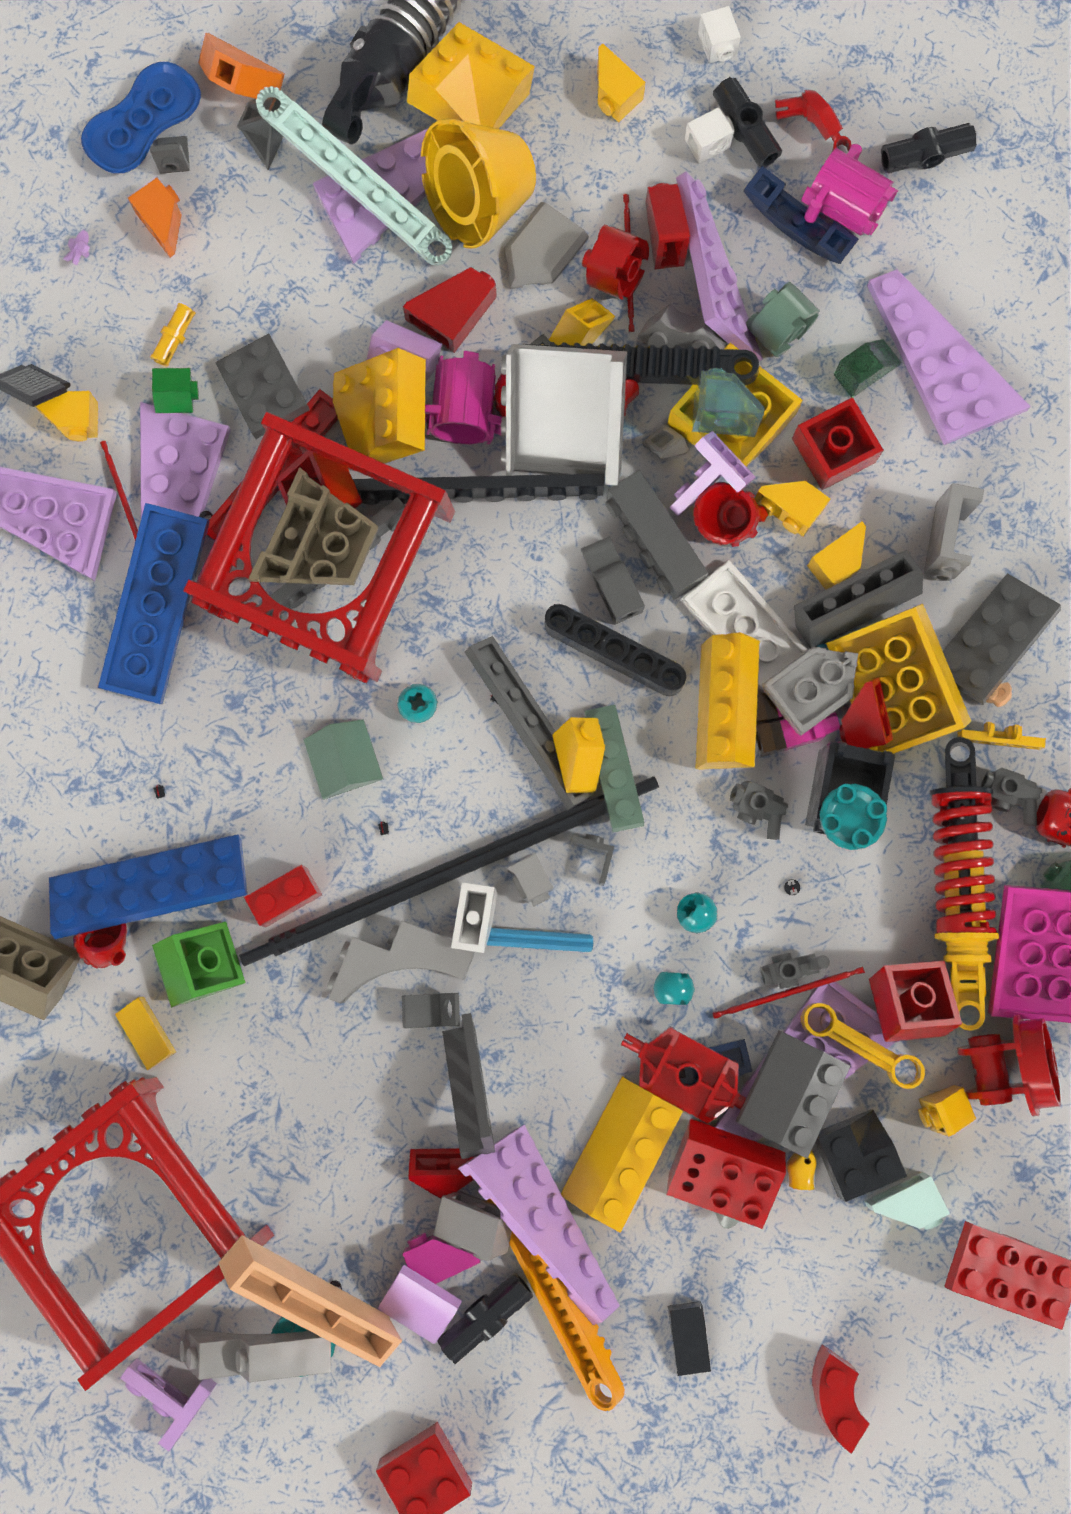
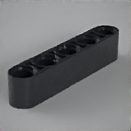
[544,604,687,696]

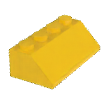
[695,632,760,770]
[561,1076,683,1233]

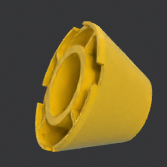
[421,118,536,249]

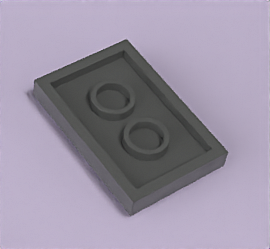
[215,333,310,439]

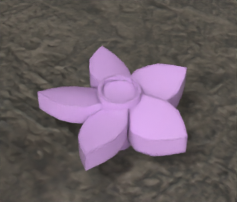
[63,230,90,265]

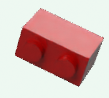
[244,865,322,927]

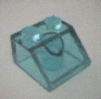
[692,368,765,437]

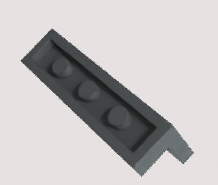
[442,1013,495,1159]

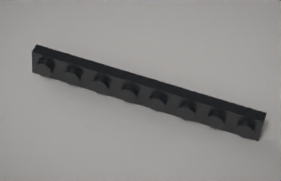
[353,474,604,505]

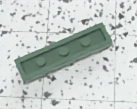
[584,705,644,833]

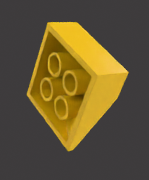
[407,22,535,129]
[667,342,803,467]
[333,348,426,464]

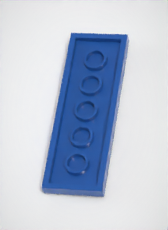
[98,503,210,704]
[49,834,248,939]

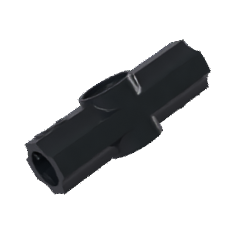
[713,77,782,167]
[881,123,977,174]
[437,1272,533,1364]

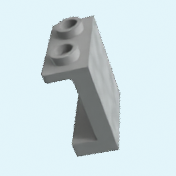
[924,483,984,581]

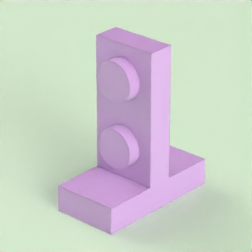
[670,431,756,516]
[120,1359,217,1451]

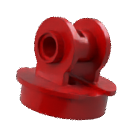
[957,1014,1061,1117]

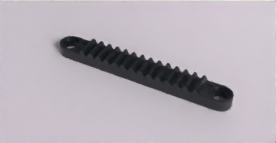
[523,342,759,386]

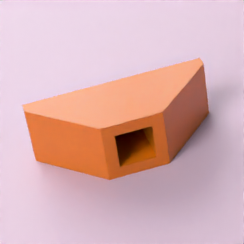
[198,33,285,99]

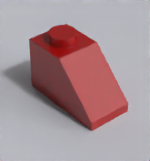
[839,677,893,748]

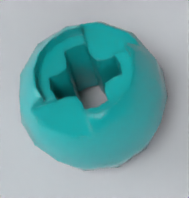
[397,684,438,723]
[677,892,717,934]
[653,972,695,1005]

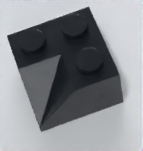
[815,1109,907,1202]

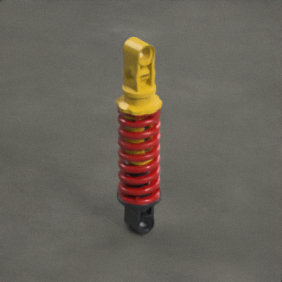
[930,737,999,1031]

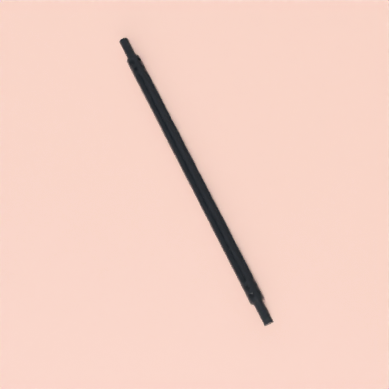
[239,776,659,967]

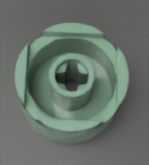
[746,282,820,357]

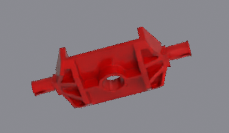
[621,1026,746,1124]

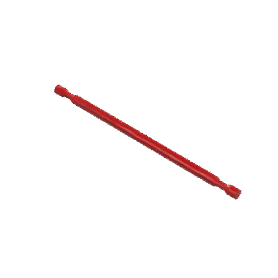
[623,194,635,332]
[100,441,138,541]
[712,966,865,1019]

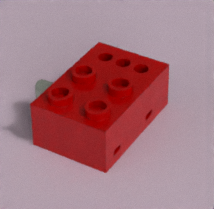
[666,1118,786,1229]

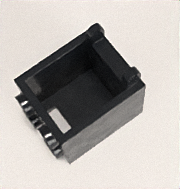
[805,741,895,835]

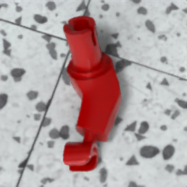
[775,90,851,152]

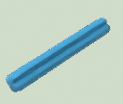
[487,928,593,952]

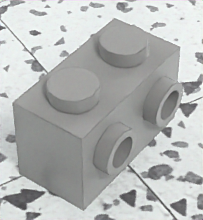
[434,1191,512,1261]

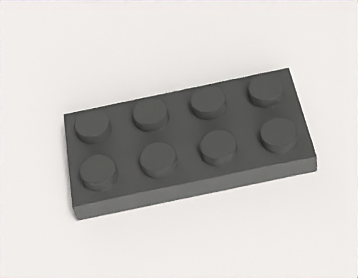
[943,573,1061,705]

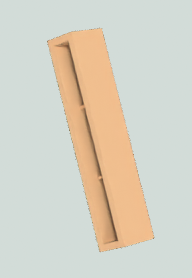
[219,1235,402,1367]

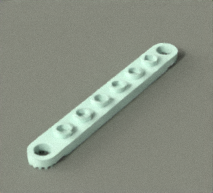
[256,86,452,266]

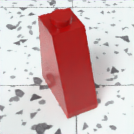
[645,183,690,270]
[403,267,497,353]

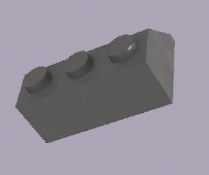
[735,1030,851,1159]

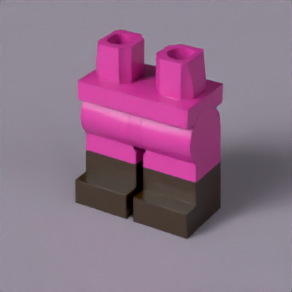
[756,691,840,758]

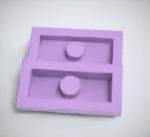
[377,1265,462,1344]

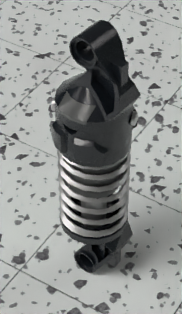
[322,0,466,145]

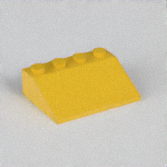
[826,603,971,754]

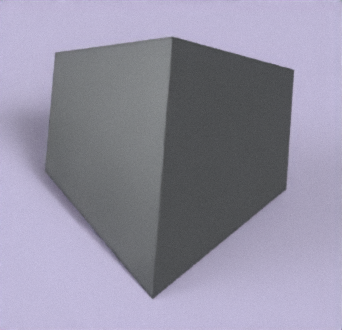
[237,97,284,170]

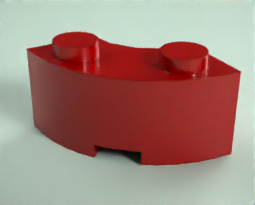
[812,1344,870,1454]

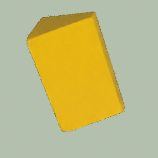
[115,997,177,1070]

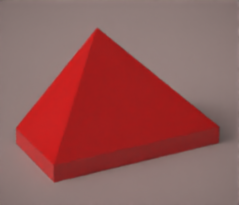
[408,1148,474,1199]

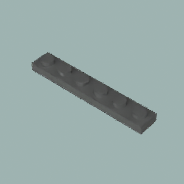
[256,497,405,619]
[465,636,596,810]

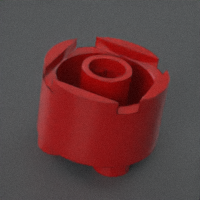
[582,225,649,300]

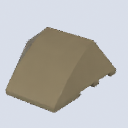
[249,467,379,585]

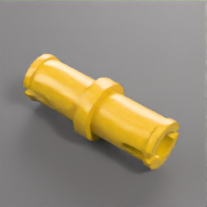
[150,303,196,367]

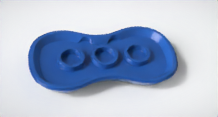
[81,62,201,173]

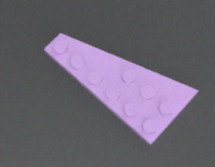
[313,129,428,264]
[676,172,763,361]
[867,269,1031,445]
[140,402,231,518]
[0,467,117,581]
[714,975,899,1142]
[458,1125,620,1325]

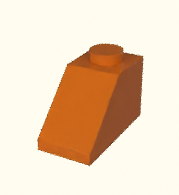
[128,178,182,258]

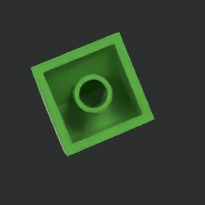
[152,922,246,1008]

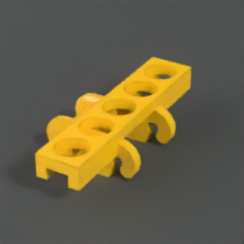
[957,722,1046,750]

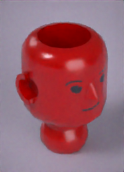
[1035,788,1071,848]

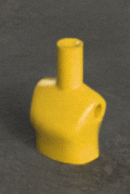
[786,1150,817,1190]

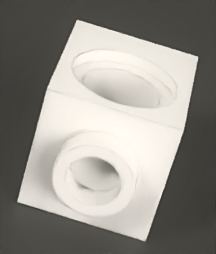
[698,6,741,64]
[684,107,734,164]

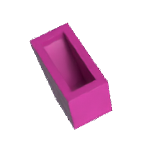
[402,1233,481,1284]

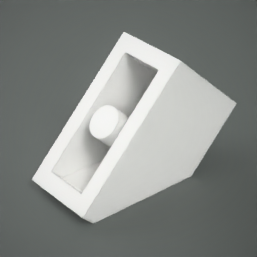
[451,883,497,953]

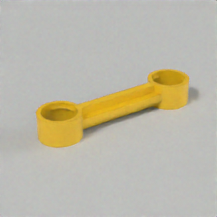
[800,1003,925,1089]

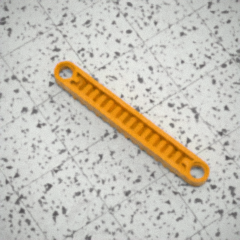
[487,1198,625,1411]

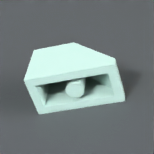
[864,1172,950,1230]

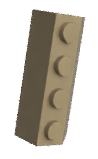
[0,916,80,1020]

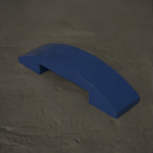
[744,166,859,264]

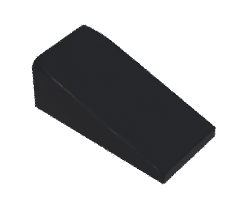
[667,1301,711,1376]

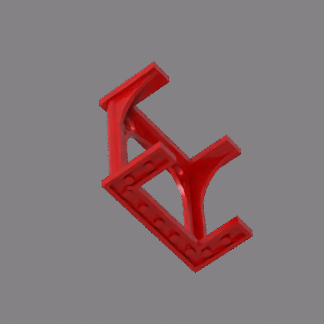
[183,412,455,684]
[0,1077,274,1391]

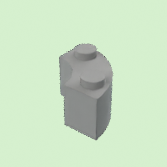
[638,304,727,349]

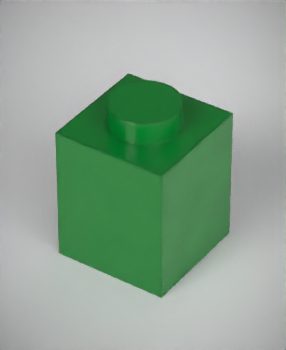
[152,368,199,413]

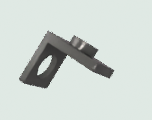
[150,136,190,174]
[570,834,615,886]
[402,993,460,1029]

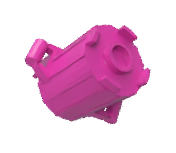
[801,144,898,236]
[425,351,502,445]

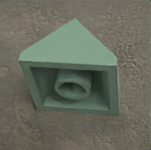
[303,719,384,800]

